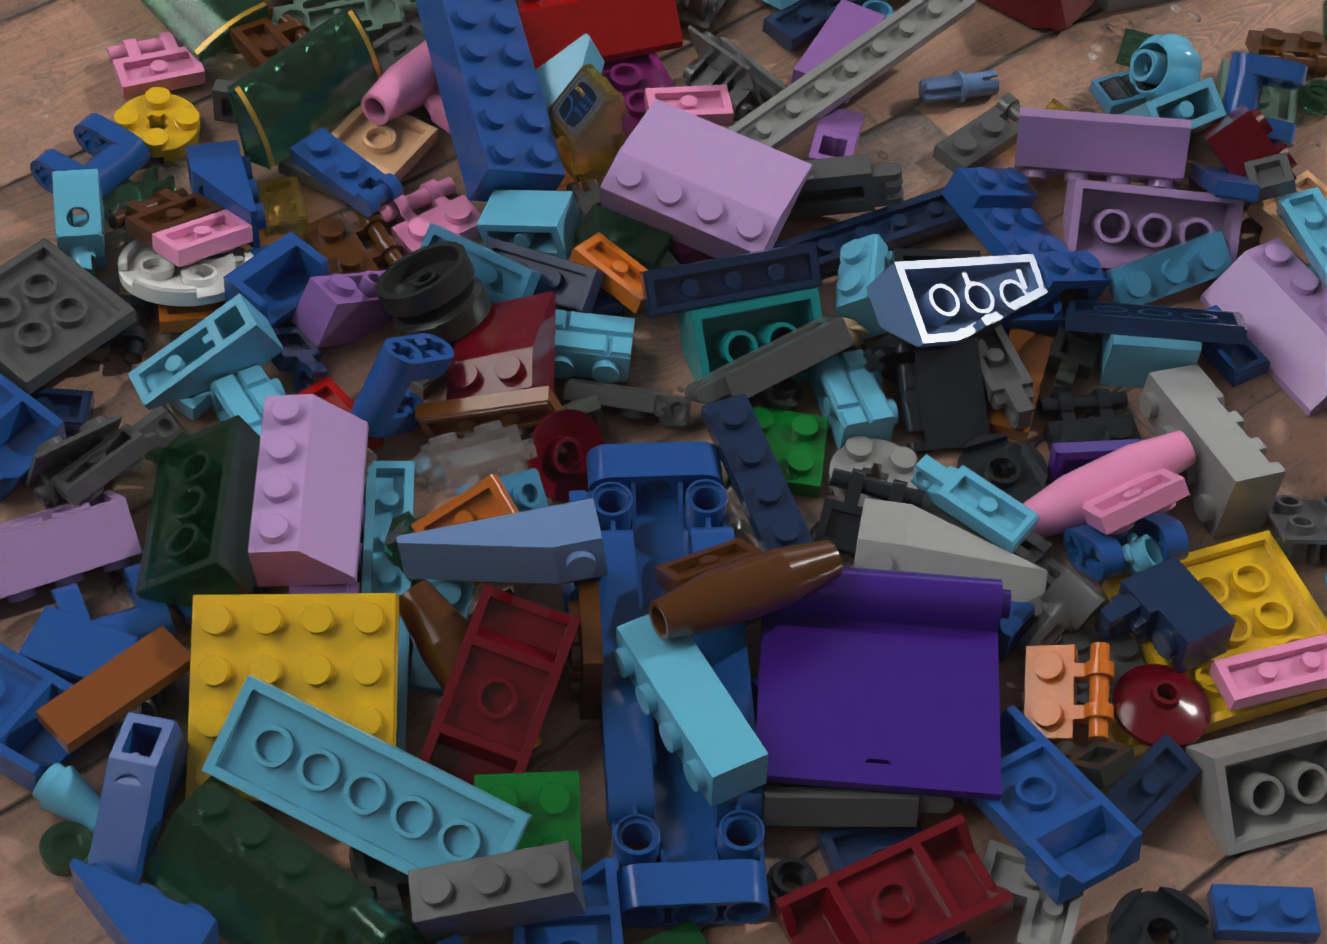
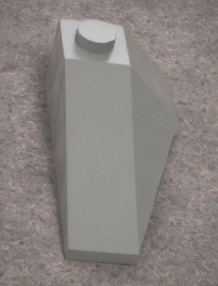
[854,498,1048,618]

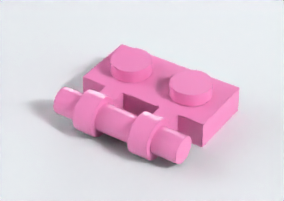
[107,31,206,100]
[378,177,481,255]

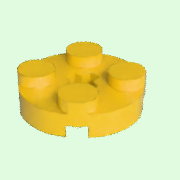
[114,87,201,163]

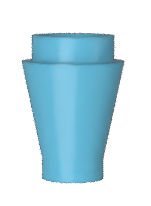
[32,762,101,833]

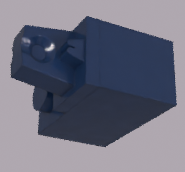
[1095,556,1236,674]

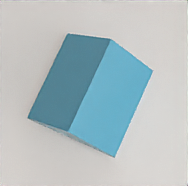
[1095,333,1202,388]

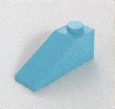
[128,293,284,410]

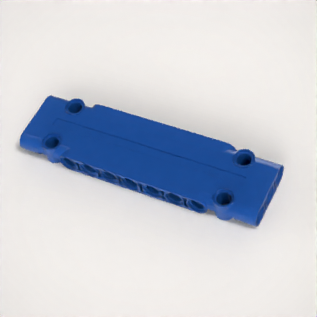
[586,441,771,928]

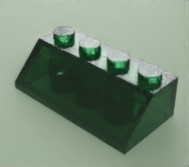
[135,415,260,607]
[143,776,374,944]

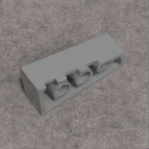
[1139,364,1287,538]

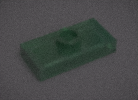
[574,204,672,270]

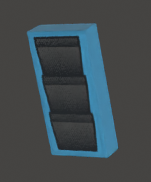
[1089,70,1157,114]

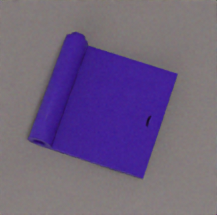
[756,567,1011,801]

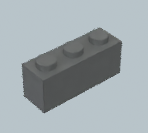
[408,840,586,943]

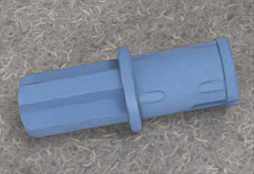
[918,69,999,103]

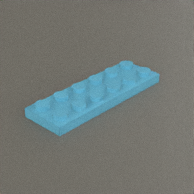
[201,675,532,875]

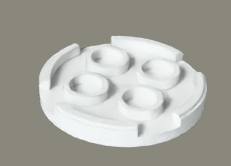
[118,239,253,306]

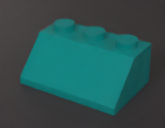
[677,288,822,383]

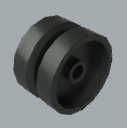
[375,242,492,344]

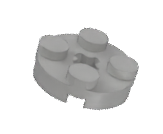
[827,435,918,507]

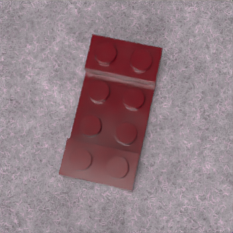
[419,583,581,786]
[775,814,1014,944]

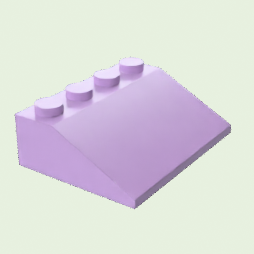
[600,99,812,258]

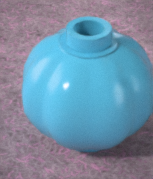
[1129,33,1202,102]

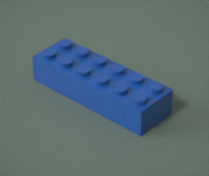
[416,0,566,202]

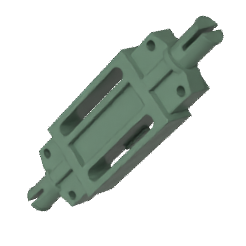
[272,0,418,46]

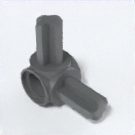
[1018,568,1106,653]

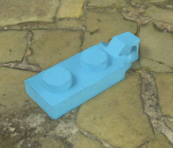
[911,454,1039,553]

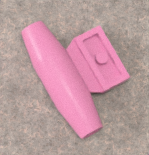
[361,40,451,134]
[1023,430,1196,538]

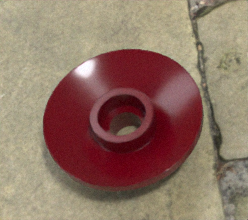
[527,408,604,502]
[1112,664,1211,748]

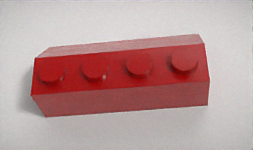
[515,0,683,70]

